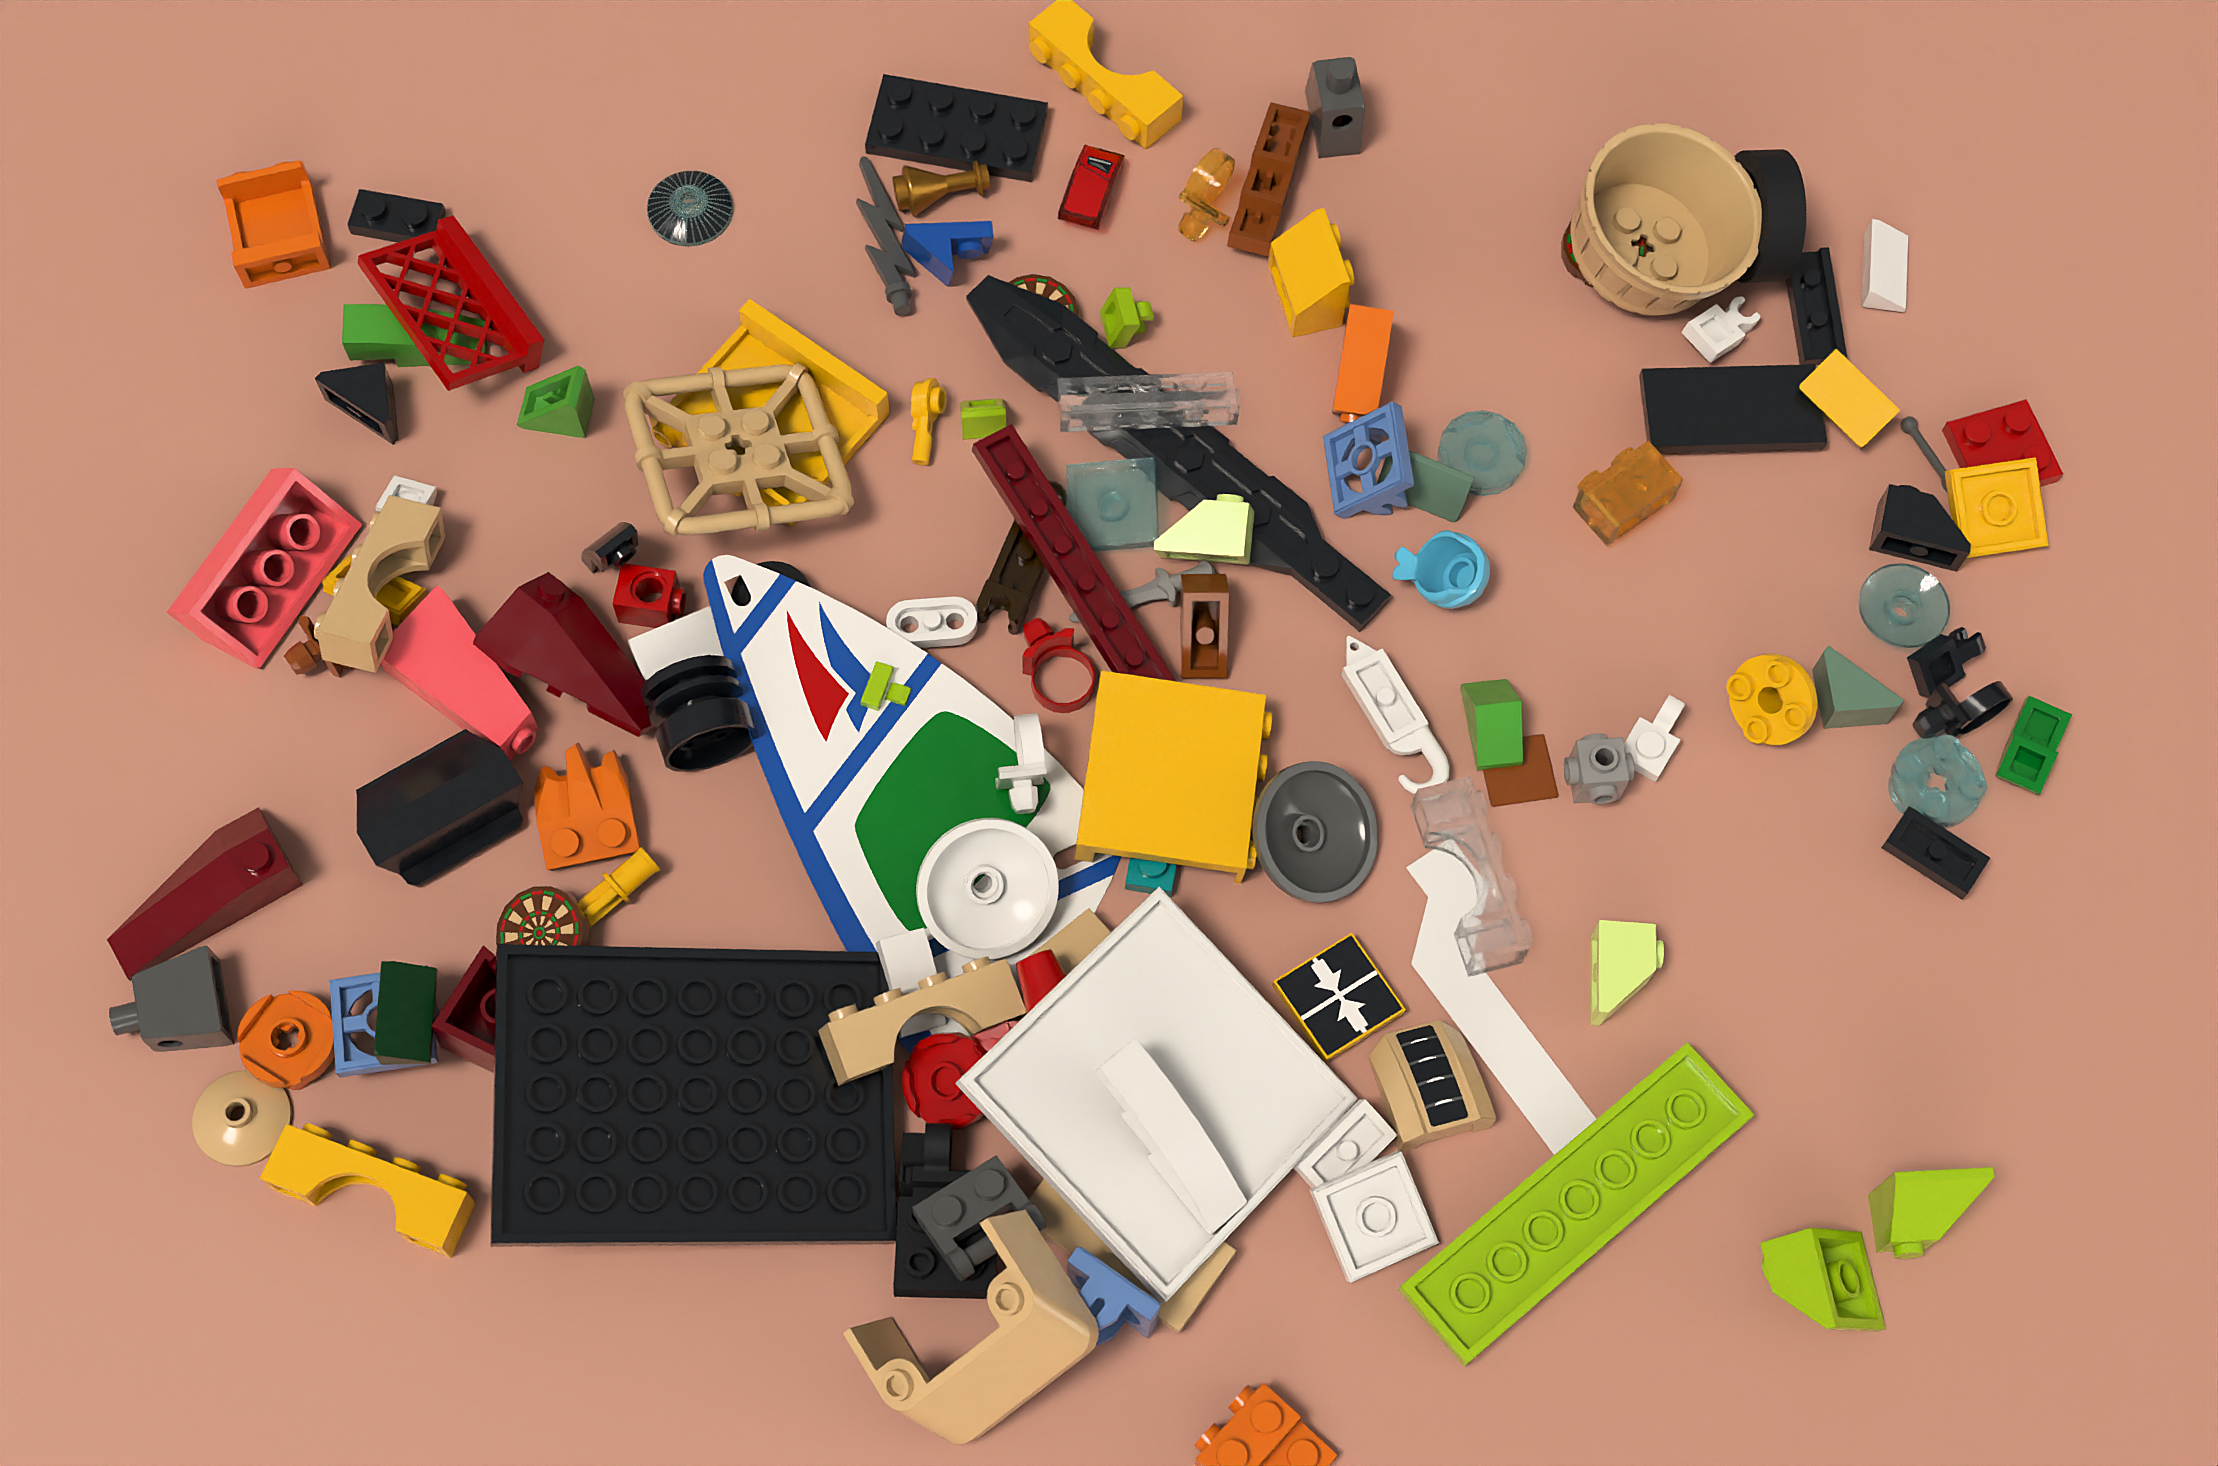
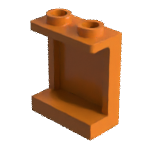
[217,160,331,289]

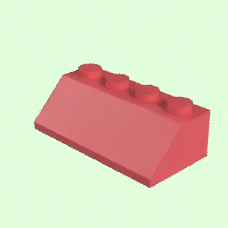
[166,468,362,669]

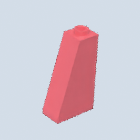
[381,585,539,761]

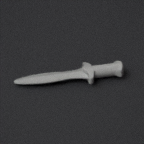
[1069,560,1215,622]

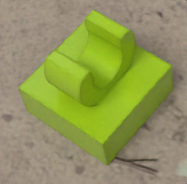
[1099,287,1154,348]
[860,661,911,711]

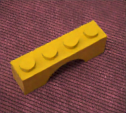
[1028,0,1183,149]
[259,1123,476,1258]

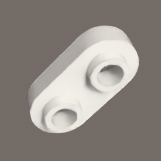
[886,597,978,648]

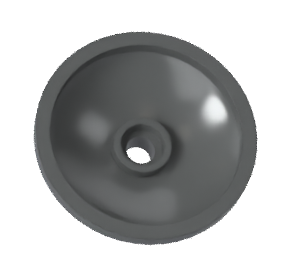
[1252,761,1378,903]

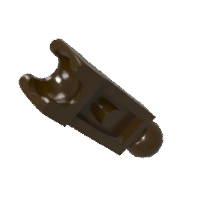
[975,480,1067,635]

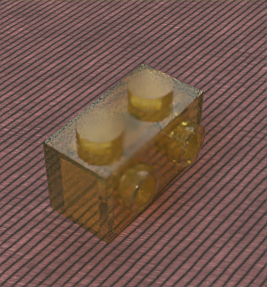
[1572,440,1683,546]

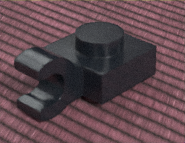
[1907,627,1986,698]

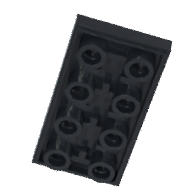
[1639,364,1827,454]

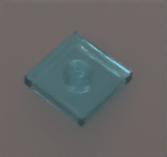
[1066,457,1159,552]

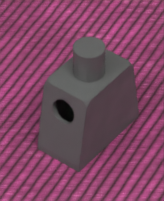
[1305,57,1365,159]
[109,945,234,1052]

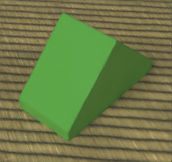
[517,365,595,438]
[1460,679,1523,770]

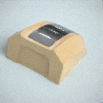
[1369,1020,1496,1152]

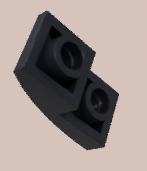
[581,522,639,573]

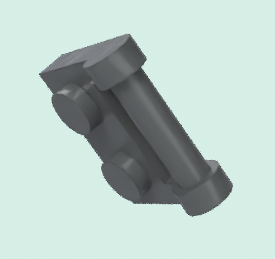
[912,1155,1046,1281]

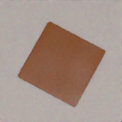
[1483,734,1558,807]

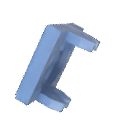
[1323,401,1414,519]
[329,965,440,1078]
[1067,1246,1161,1346]

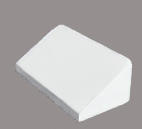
[1861,219,1908,312]
[628,606,724,681]

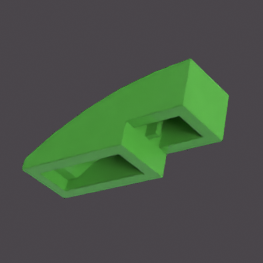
[342,304,487,367]

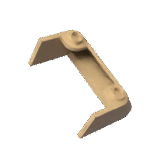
[843,1210,1099,1444]

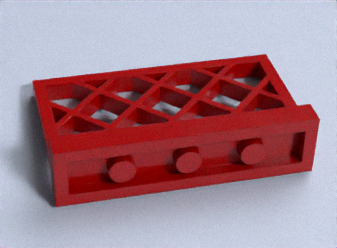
[357,215,545,391]

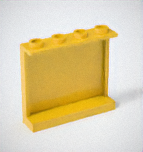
[649,299,890,527]
[1074,671,1272,884]

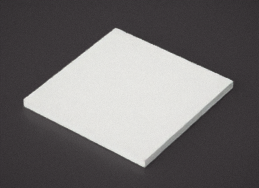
[955,887,1358,1304]

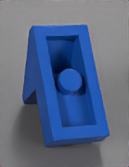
[901,221,994,286]

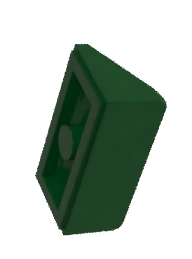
[374,961,438,1065]

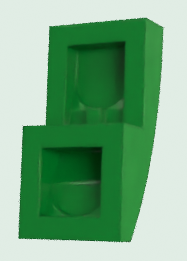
[1995,696,2072,795]

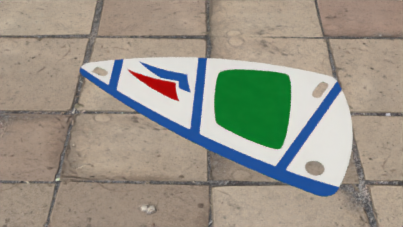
[703,555,1121,1054]

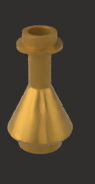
[892,161,991,217]

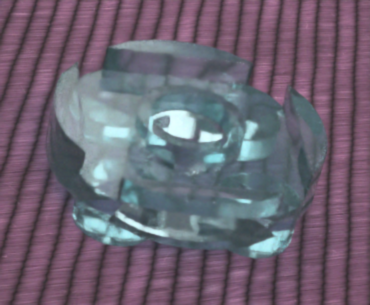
[1888,734,1987,828]

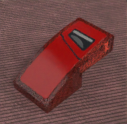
[1058,144,1125,230]

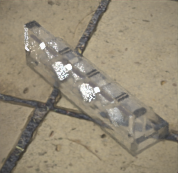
[1057,371,1240,432]

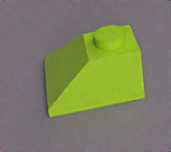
[1868,1167,1995,1259]
[1760,1227,1886,1332]

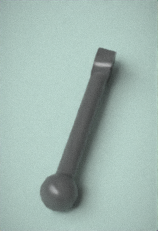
[1900,416,1947,492]

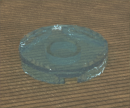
[1437,410,1527,496]

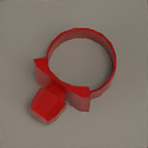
[1022,618,1095,713]

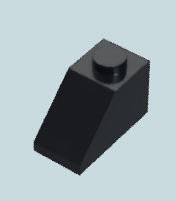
[1869,484,1971,572]

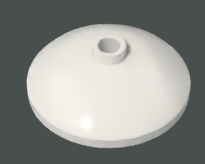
[916,818,1059,960]

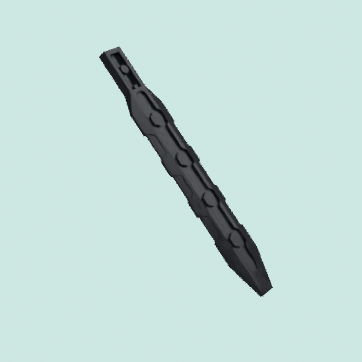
[966,275,1391,632]

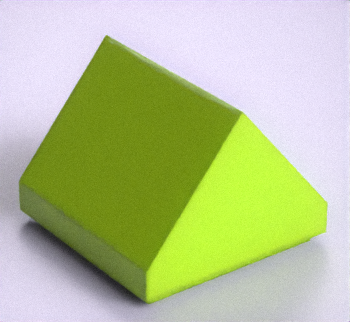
[960,398,1006,440]

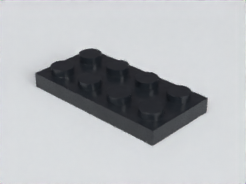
[865,74,1048,183]

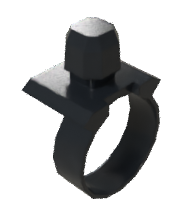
[1912,681,2013,741]

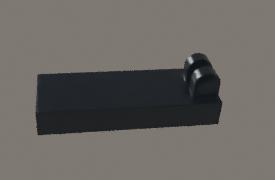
[1786,247,1847,365]

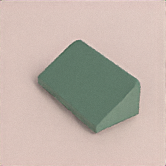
[1377,450,1474,522]

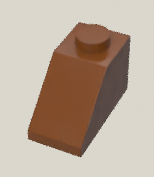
[1180,574,1229,678]

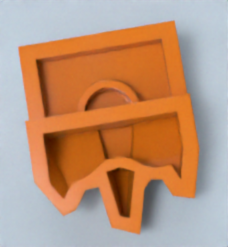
[534,742,641,870]

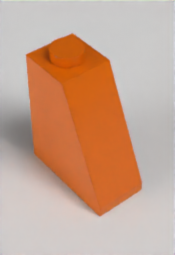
[1332,304,1394,424]

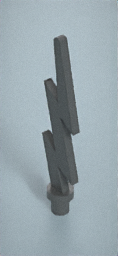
[856,156,915,316]

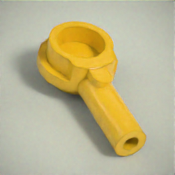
[911,377,946,465]

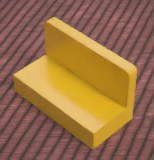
[1799,349,1900,447]

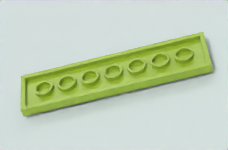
[1398,1042,1754,1367]

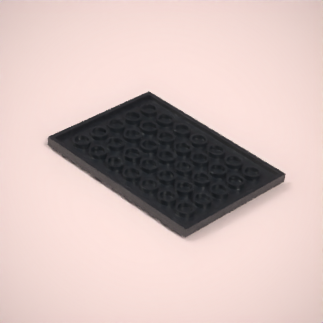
[490,944,897,1247]

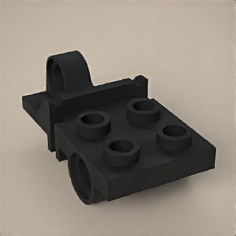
[893,1123,997,1299]

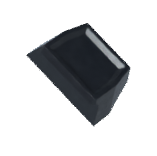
[356,729,523,887]

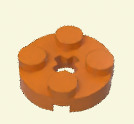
[237,990,335,1090]

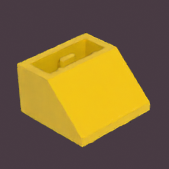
[1268,208,1354,338]

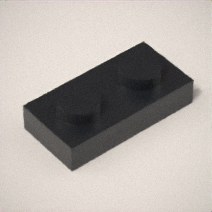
[347,189,446,249]
[1881,806,1990,899]

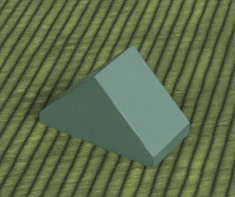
[1812,645,1904,729]

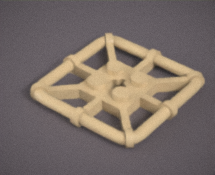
[623,363,854,537]

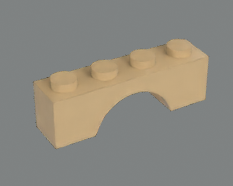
[314,495,446,673]
[818,956,1026,1085]

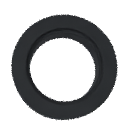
[1734,149,1806,283]

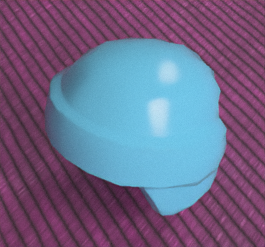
[1392,530,1490,609]

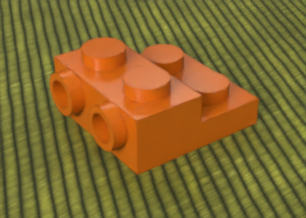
[1194,1382,1338,1466]

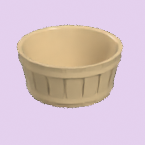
[1571,123,1762,316]

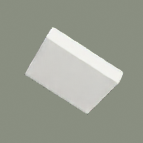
[1309,1151,1439,1283]

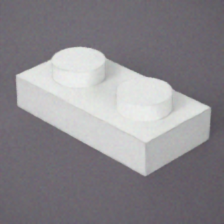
[1293,1099,1397,1188]

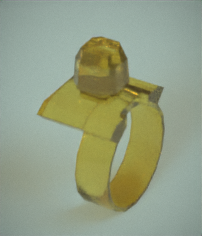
[1178,148,1235,242]

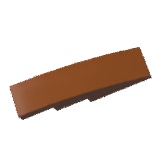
[1227,102,1311,257]

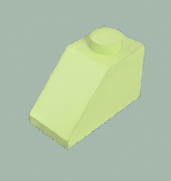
[1154,494,1255,565]
[1590,920,1664,1026]

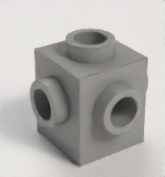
[1564,733,1634,804]

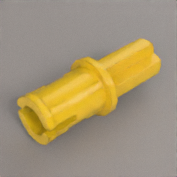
[578,847,660,927]

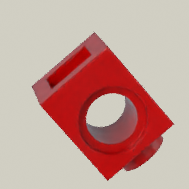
[612,564,686,628]

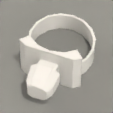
[995,713,1047,814]

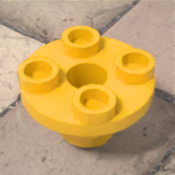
[1726,653,1817,745]

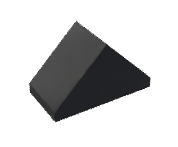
[315,363,399,445]

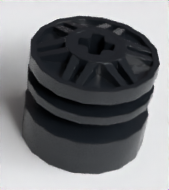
[640,655,758,772]

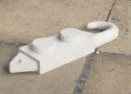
[1341,636,1450,796]

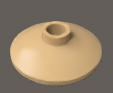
[192,1070,292,1167]

